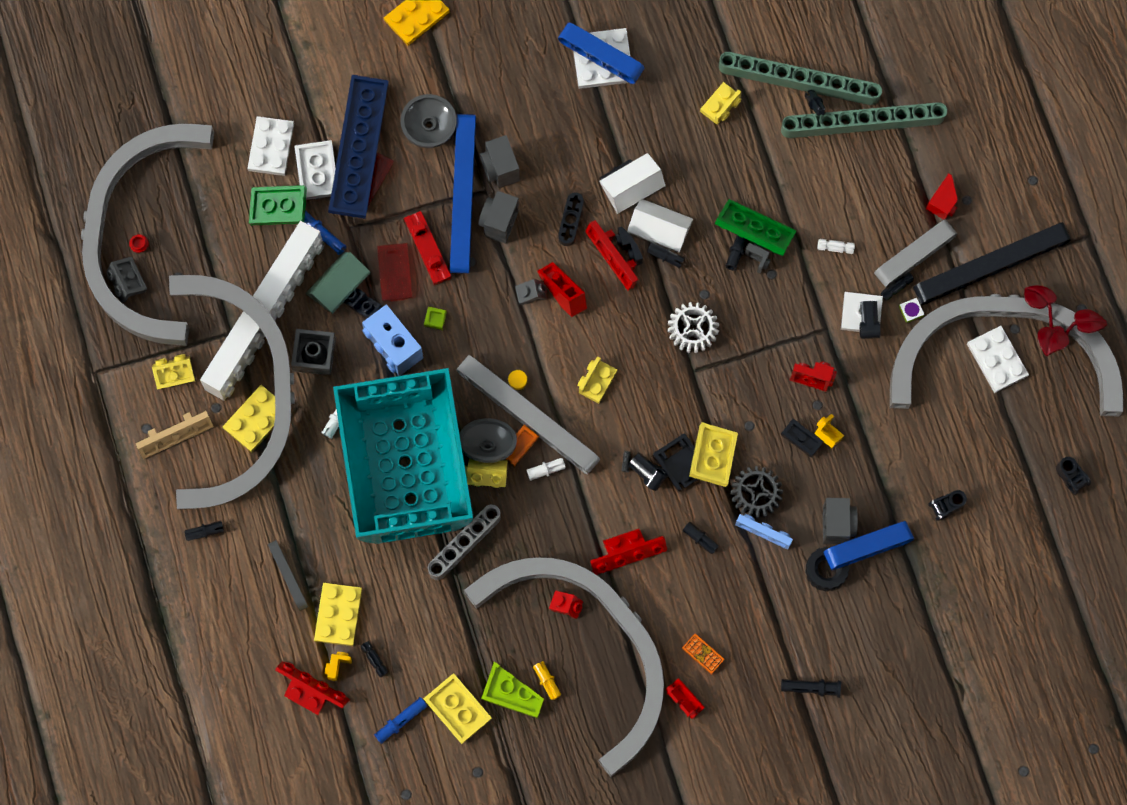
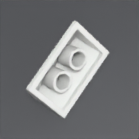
[599,153,665,214]
[627,199,693,253]

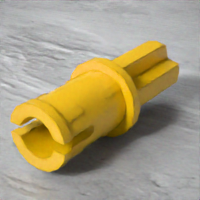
[533,661,561,700]

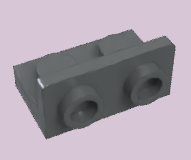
[107,257,147,302]

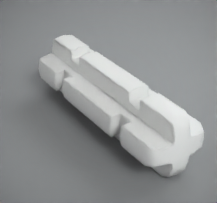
[817,239,855,254]

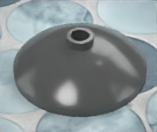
[401,94,457,148]
[460,418,517,463]

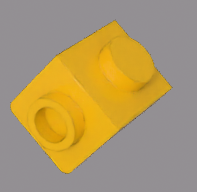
[814,414,844,448]
[325,652,352,681]

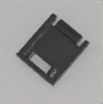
[652,433,698,493]

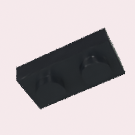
[781,419,824,458]

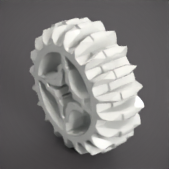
[667,302,719,353]

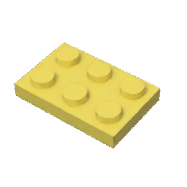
[223,385,275,453]
[689,422,738,487]
[314,583,362,646]
[423,673,492,744]

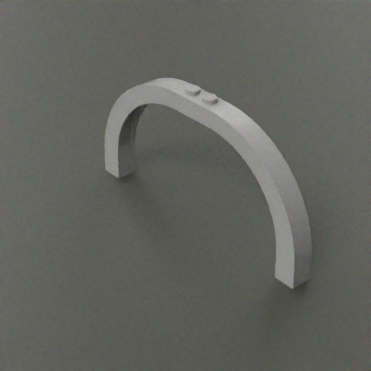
[81,124,214,346]
[169,275,295,509]
[890,294,1123,416]
[464,557,664,777]

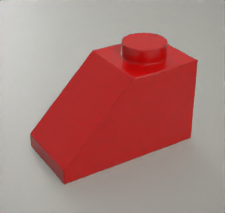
[926,173,958,220]

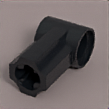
[859,301,880,339]
[629,453,668,491]

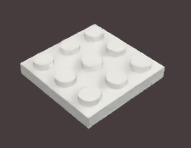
[573,28,630,89]

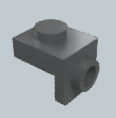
[745,243,771,274]
[515,279,547,305]

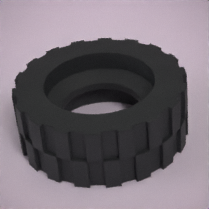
[805,546,850,591]

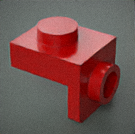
[549,591,583,619]

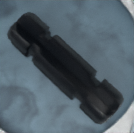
[880,272,914,301]
[361,641,388,677]

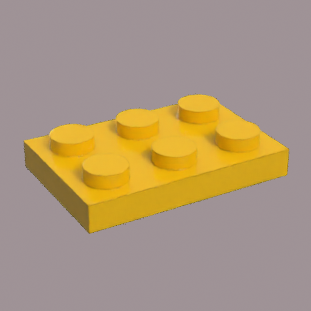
[384,0,450,46]

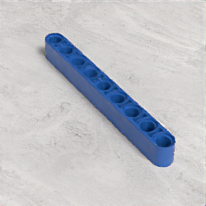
[450,114,476,273]

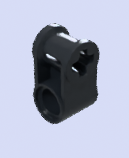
[1056,457,1091,495]
[928,490,967,521]

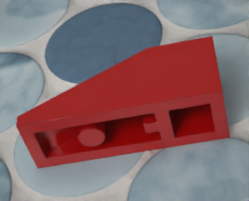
[537,262,587,317]

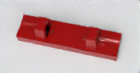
[404,211,451,286]
[585,220,639,291]

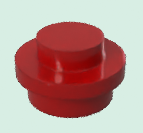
[129,234,149,253]

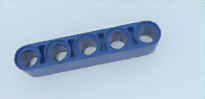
[558,22,645,84]
[823,521,914,570]

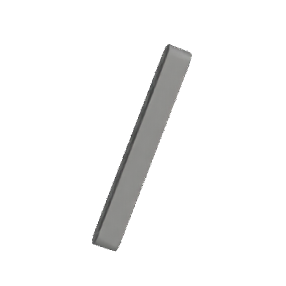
[456,355,600,475]

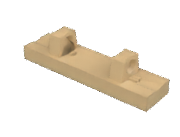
[135,411,214,459]

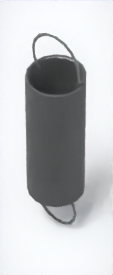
[621,446,631,478]

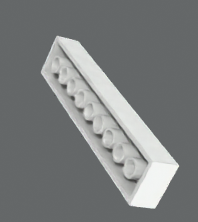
[200,221,324,401]

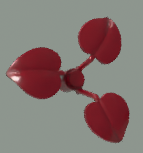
[1024,285,1108,356]

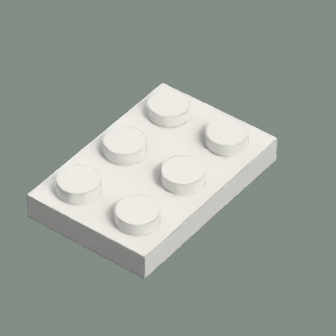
[247,116,294,176]
[295,140,336,200]
[967,326,1029,393]

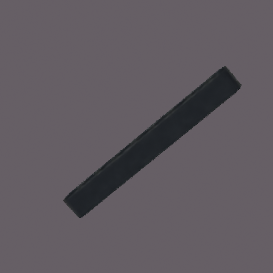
[913,222,1072,305]

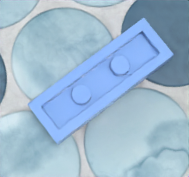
[735,514,793,550]

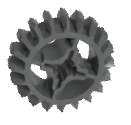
[731,466,783,518]

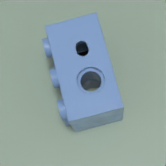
[362,304,423,376]

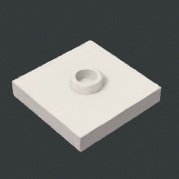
[841,292,883,332]

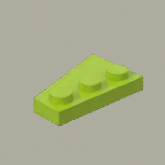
[481,662,544,719]

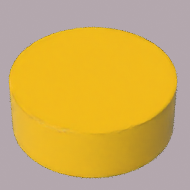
[508,370,527,390]

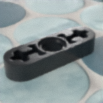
[558,192,584,246]

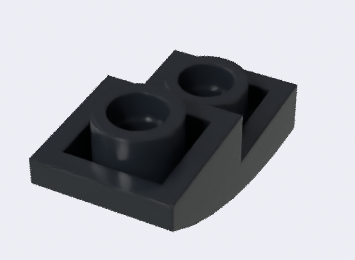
[615,227,643,266]
[343,288,382,319]

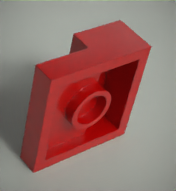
[790,361,837,392]

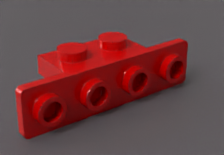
[590,529,667,575]
[275,661,350,715]

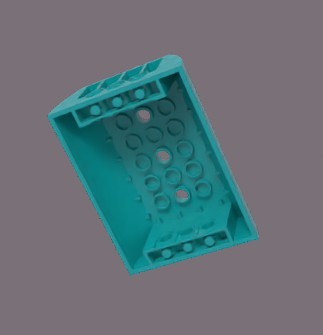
[333,368,473,544]

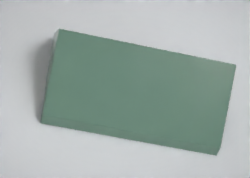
[306,252,370,314]

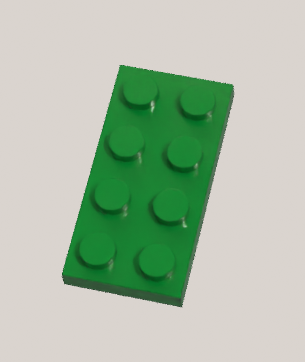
[715,199,796,256]

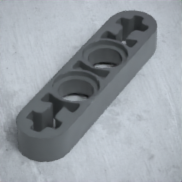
[268,540,308,611]

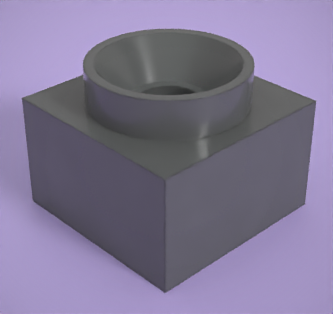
[480,135,520,188]
[479,191,519,244]
[291,329,336,376]
[823,498,858,544]

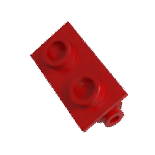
[665,678,705,719]

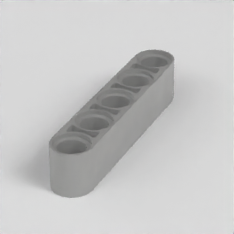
[874,219,958,288]
[428,504,501,580]

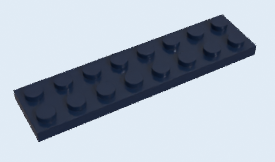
[328,75,388,219]

